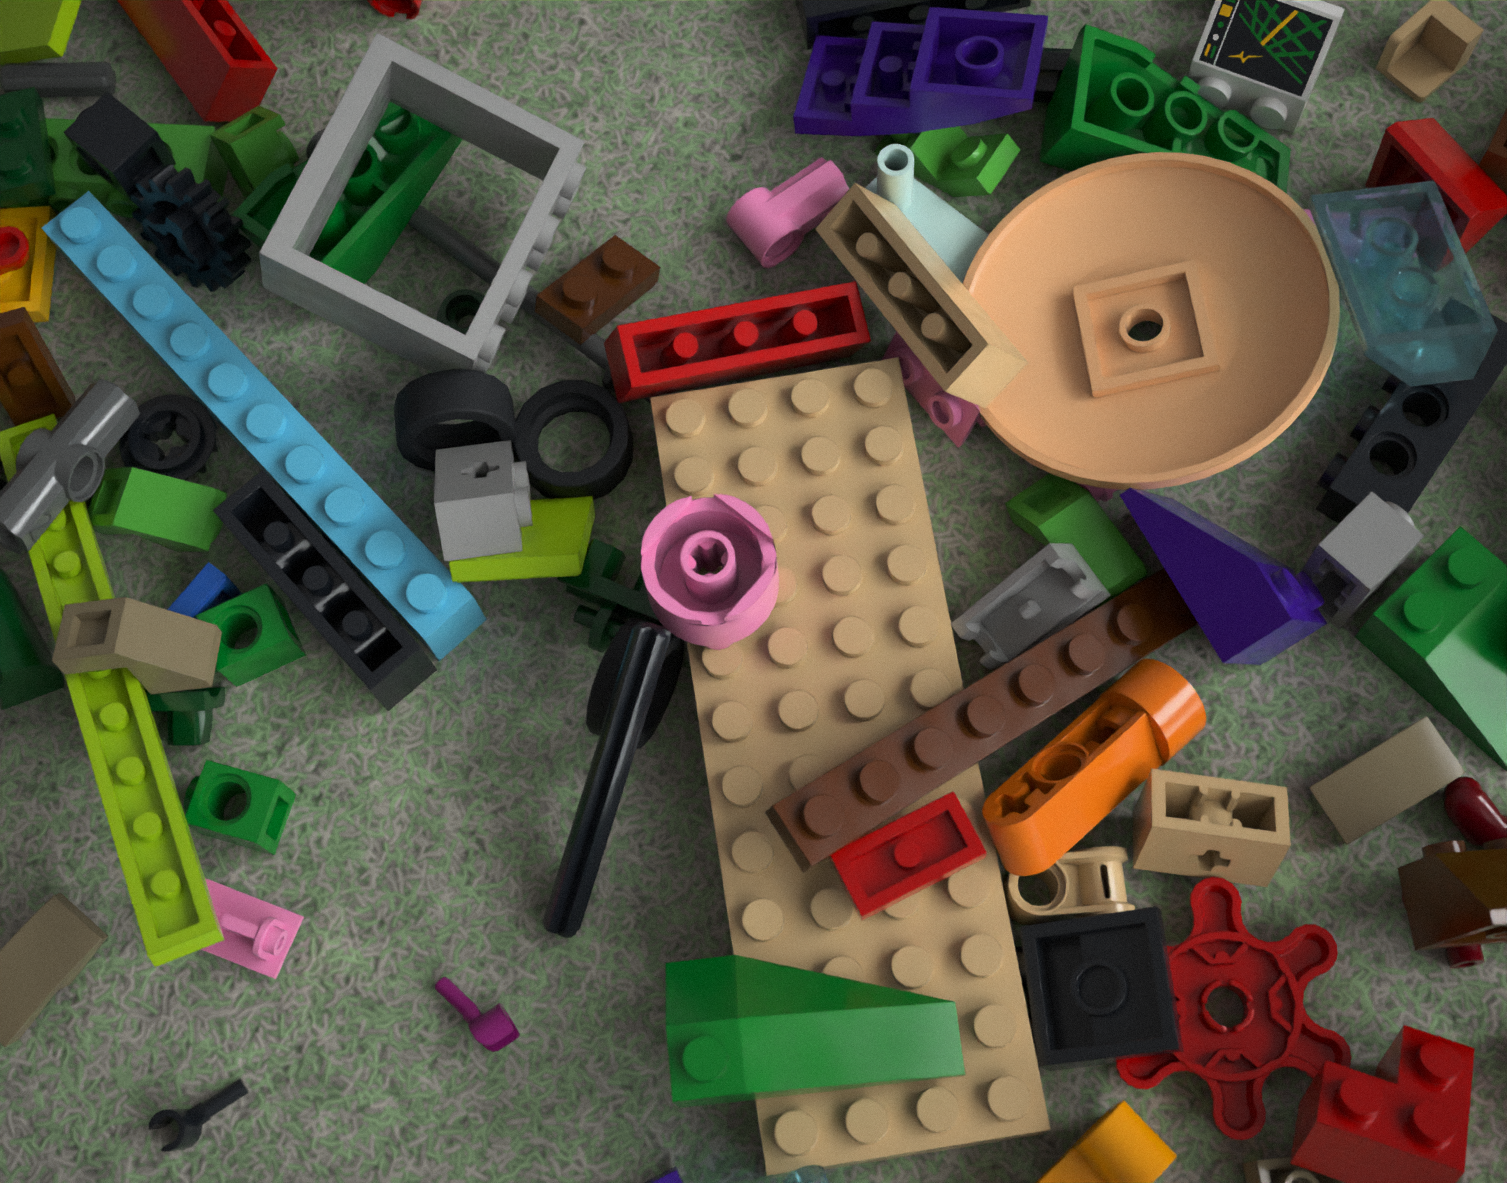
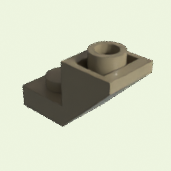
[52,597,222,694]

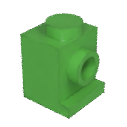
[209,106,299,198]

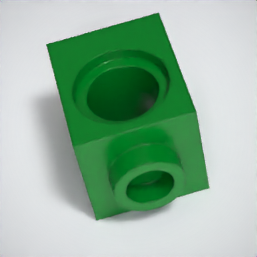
[196,583,306,687]
[183,760,296,855]

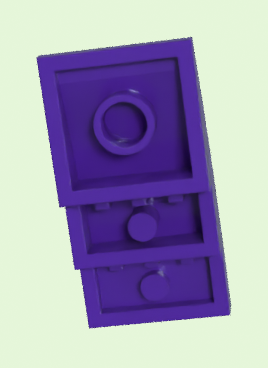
[793,7,1048,136]

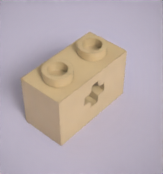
[1133,768,1291,887]

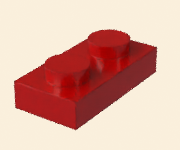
[829,791,987,921]

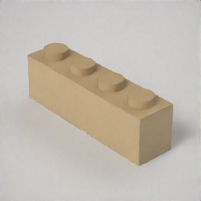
[815,183,1028,408]

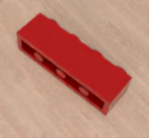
[117,0,278,122]
[604,281,871,403]

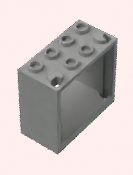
[259,33,587,373]

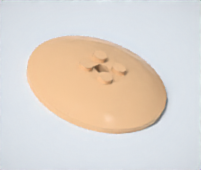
[962,152,1340,490]

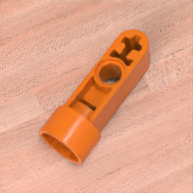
[982,659,1206,876]

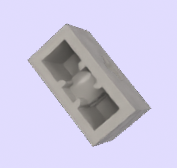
[434,440,533,562]
[1301,492,1424,630]

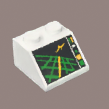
[1188,0,1345,133]

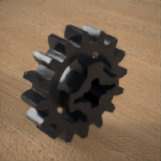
[130,164,252,292]

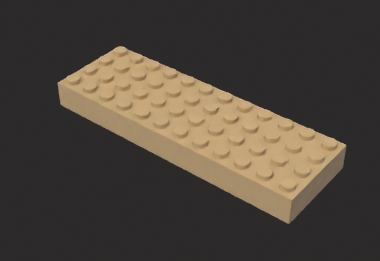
[650,357,1051,1179]

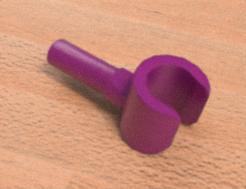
[435,977,520,1052]

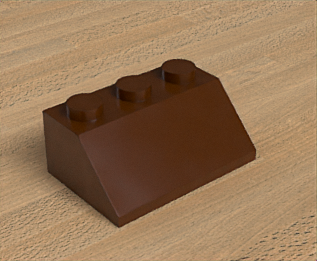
[1397,837,1507,950]

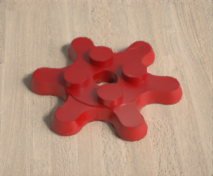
[1116,877,1352,1141]

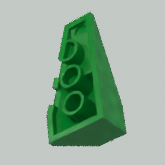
[1039,24,1291,194]
[230,102,463,284]

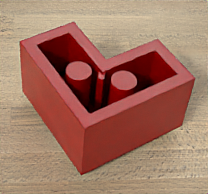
[1290,1025,1475,1183]

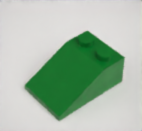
[1354,526,1507,771]

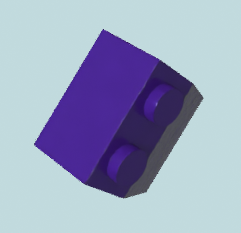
[1120,488,1327,665]

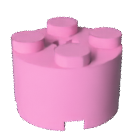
[641,494,779,650]

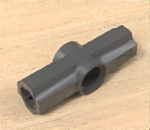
[0,379,140,554]

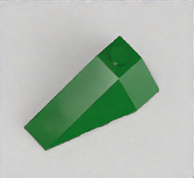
[665,955,965,1108]

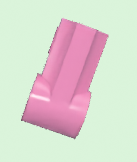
[726,157,849,268]

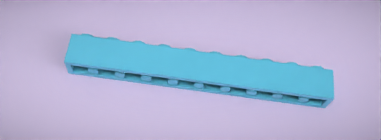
[42,191,487,661]

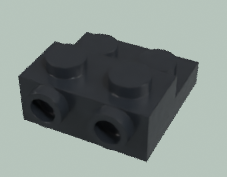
[1015,906,1184,1071]

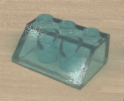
[1308,181,1498,387]

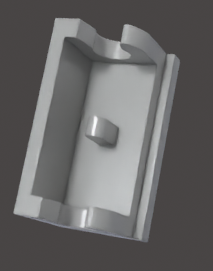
[951,543,1110,670]

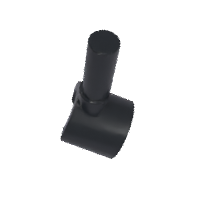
[148,1078,249,1152]

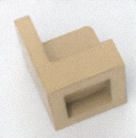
[1376,0,1484,103]

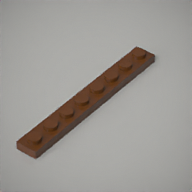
[765,568,1198,873]

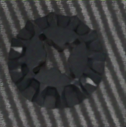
[119,394,218,481]

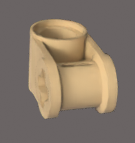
[1002,846,1135,925]

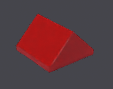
[1365,118,1507,272]

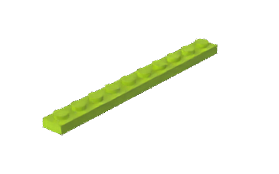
[0,414,224,967]

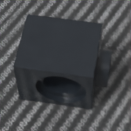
[64,92,176,203]

